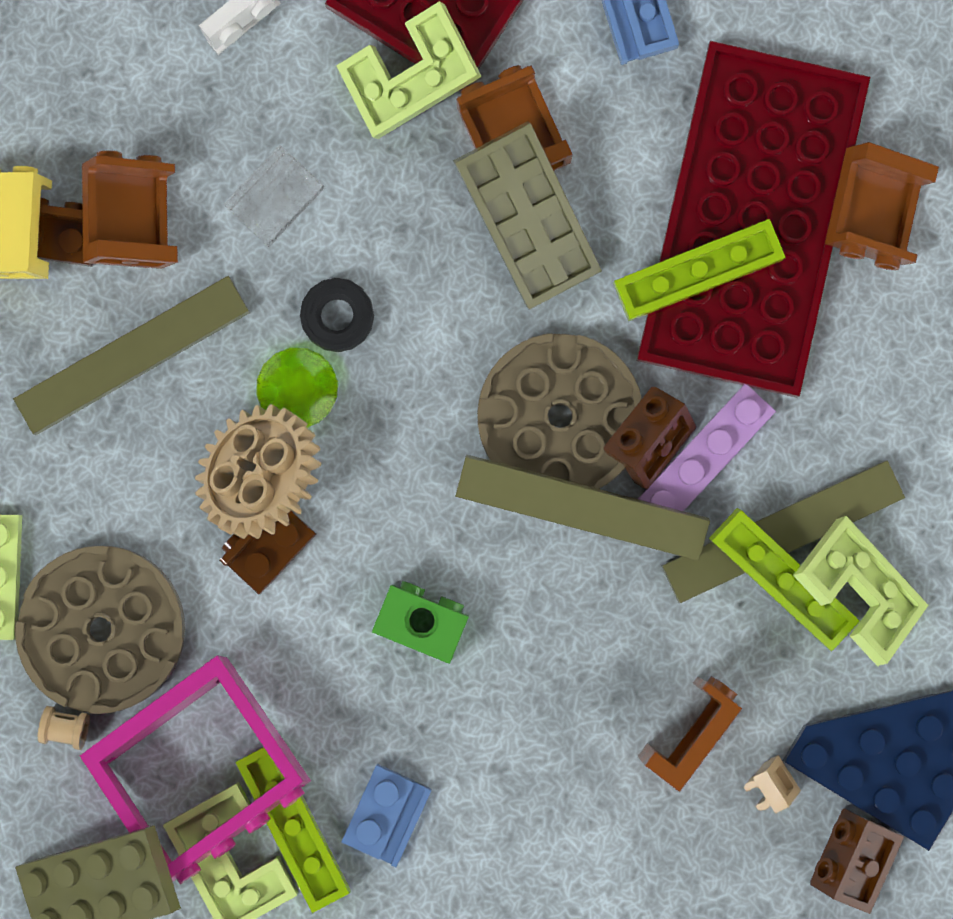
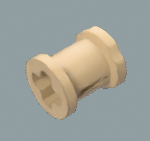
[38,706,90,750]

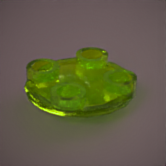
[256,348,339,428]

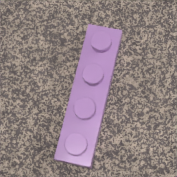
[638,385,776,511]

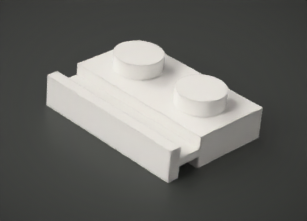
[199,0,281,55]

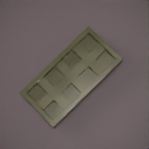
[453,121,602,310]
[15,825,181,919]

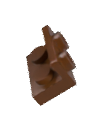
[37,198,93,267]
[604,387,697,490]
[219,510,317,595]
[810,809,904,914]

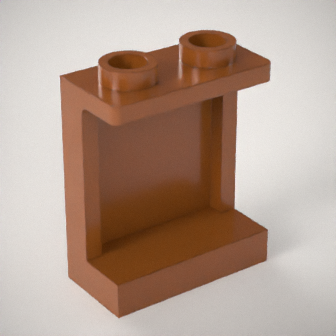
[456,65,573,171]
[825,142,939,271]
[82,151,178,269]
[638,676,742,792]

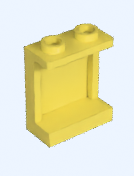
[0,166,52,279]

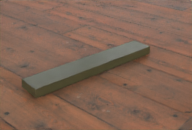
[13,276,250,435]
[455,454,710,561]
[661,460,905,603]

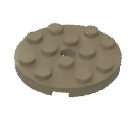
[477,333,642,489]
[15,546,185,714]

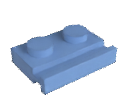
[601,0,679,65]
[341,764,432,868]

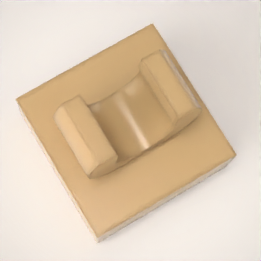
[744,755,801,814]

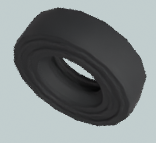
[300,278,374,352]

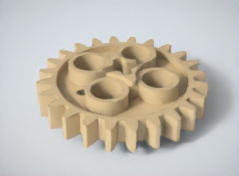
[195,404,321,539]

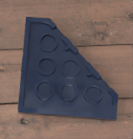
[782,690,953,851]

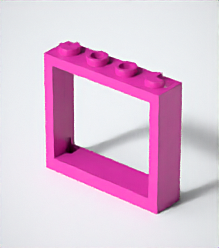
[80,655,311,885]

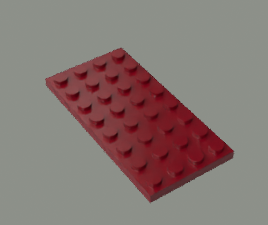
[636,41,871,398]

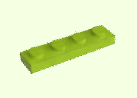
[613,219,786,322]
[709,508,860,652]
[235,747,351,913]

